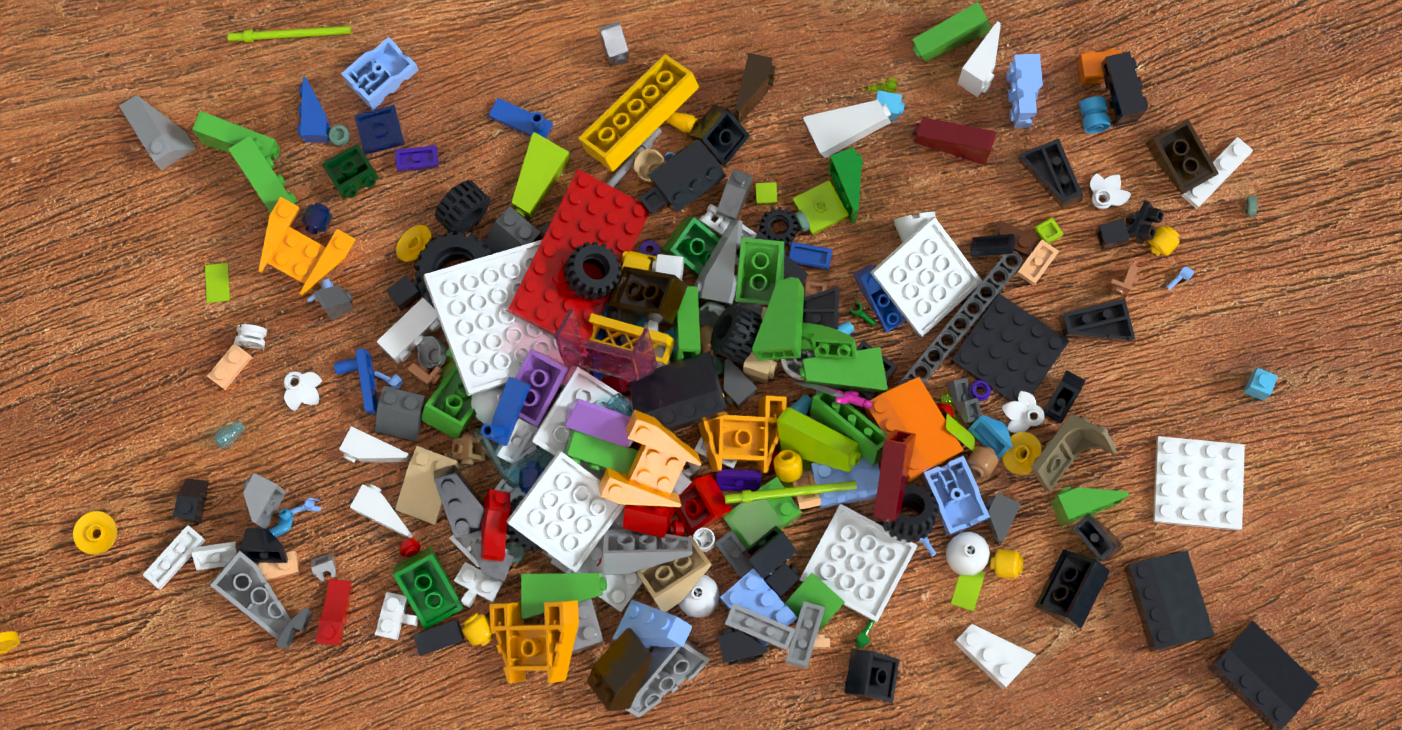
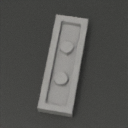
[785,601,825,670]
[724,603,795,651]

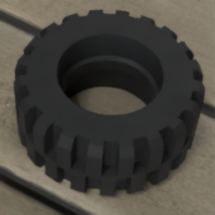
[415,231,493,309]

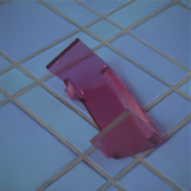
[554,309,657,382]

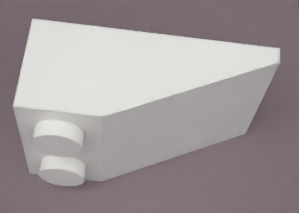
[958,21,1001,97]

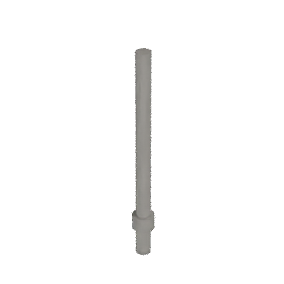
[606,128,662,188]

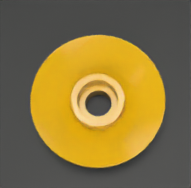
[396,225,431,262]
[1002,432,1042,475]
[73,511,117,555]

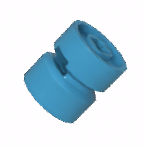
[1079,96,1111,134]

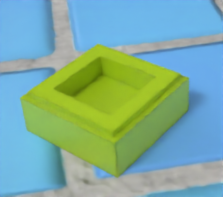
[755,182,777,205]
[1034,217,1064,244]

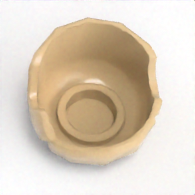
[634,149,666,183]

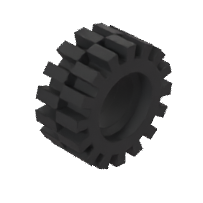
[760,207,798,246]

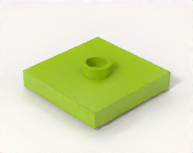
[792,180,849,235]

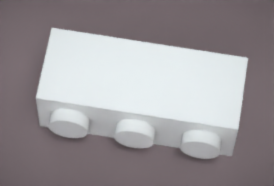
[377,298,441,364]

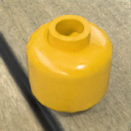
[1148,225,1180,257]
[774,450,803,483]
[991,549,1023,578]
[462,613,493,647]

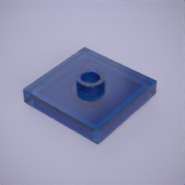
[354,105,405,155]

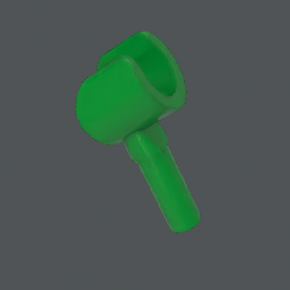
[850,301,876,327]
[855,620,875,649]

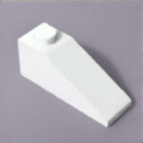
[339,426,411,463]
[350,484,413,538]

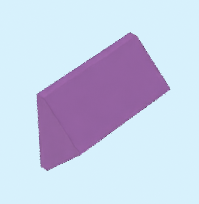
[516,349,568,427]
[565,398,631,448]

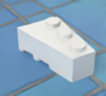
[954,624,1036,689]

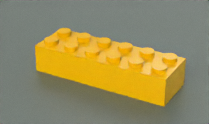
[578,54,699,172]

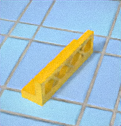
[588,313,675,365]

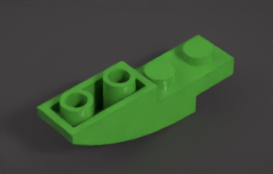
[801,323,858,359]

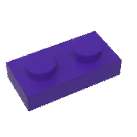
[395,145,439,172]
[717,469,761,491]

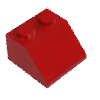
[674,474,732,536]
[622,505,675,538]

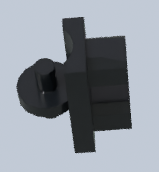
[1125,201,1164,244]

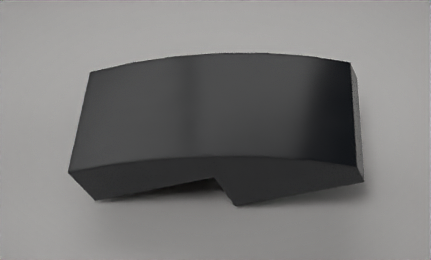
[413,619,465,656]

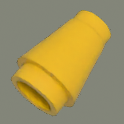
[666,112,699,135]

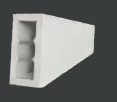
[803,100,891,158]

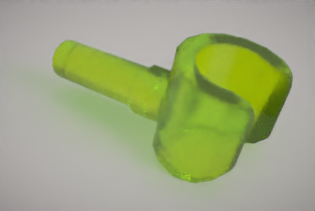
[868,78,897,93]
[940,394,960,421]

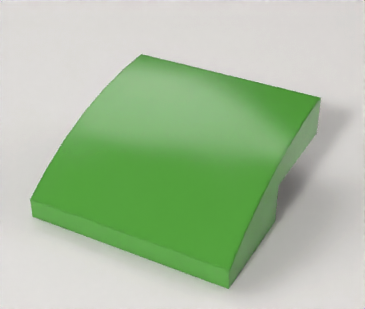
[785,573,845,632]

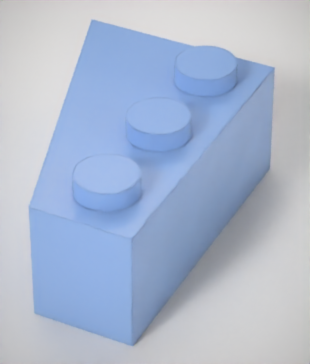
[612,600,693,648]

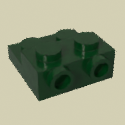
[322,143,379,200]

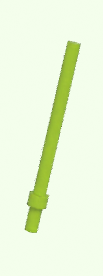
[228,26,351,42]
[725,481,857,504]

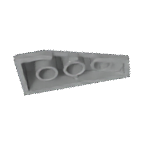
[119,95,196,171]
[694,220,743,304]
[603,527,692,575]
[209,551,291,640]
[625,639,710,718]

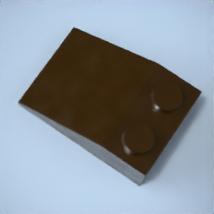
[735,53,776,124]
[1146,119,1219,194]
[608,266,688,325]
[587,628,653,711]

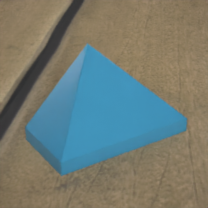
[968,415,1012,460]

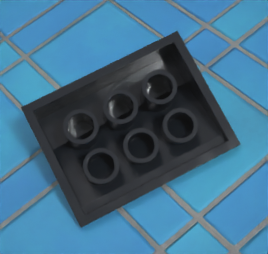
[628,351,728,432]
[1124,551,1215,653]
[1207,621,1319,730]

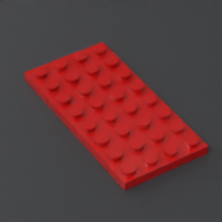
[507,169,649,351]

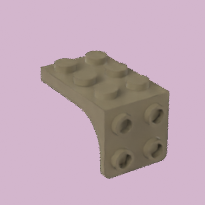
[1031,414,1117,492]

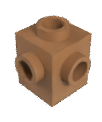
[452,434,486,466]

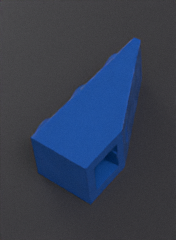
[297,77,330,143]
[853,264,905,332]

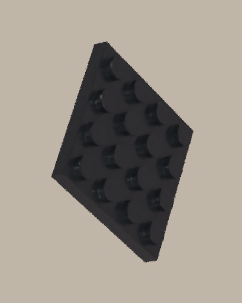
[951,294,1069,402]

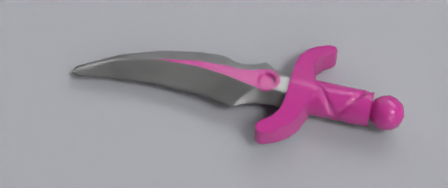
[794,382,872,408]

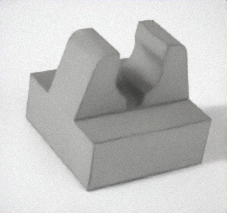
[311,553,336,581]

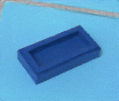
[788,242,832,271]

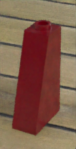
[912,117,997,165]
[873,430,916,522]

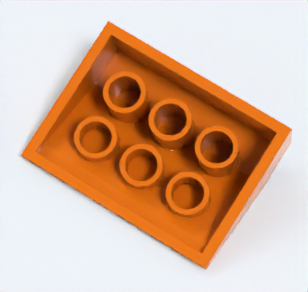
[863,377,964,482]

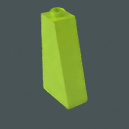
[511,132,571,219]
[777,407,861,472]

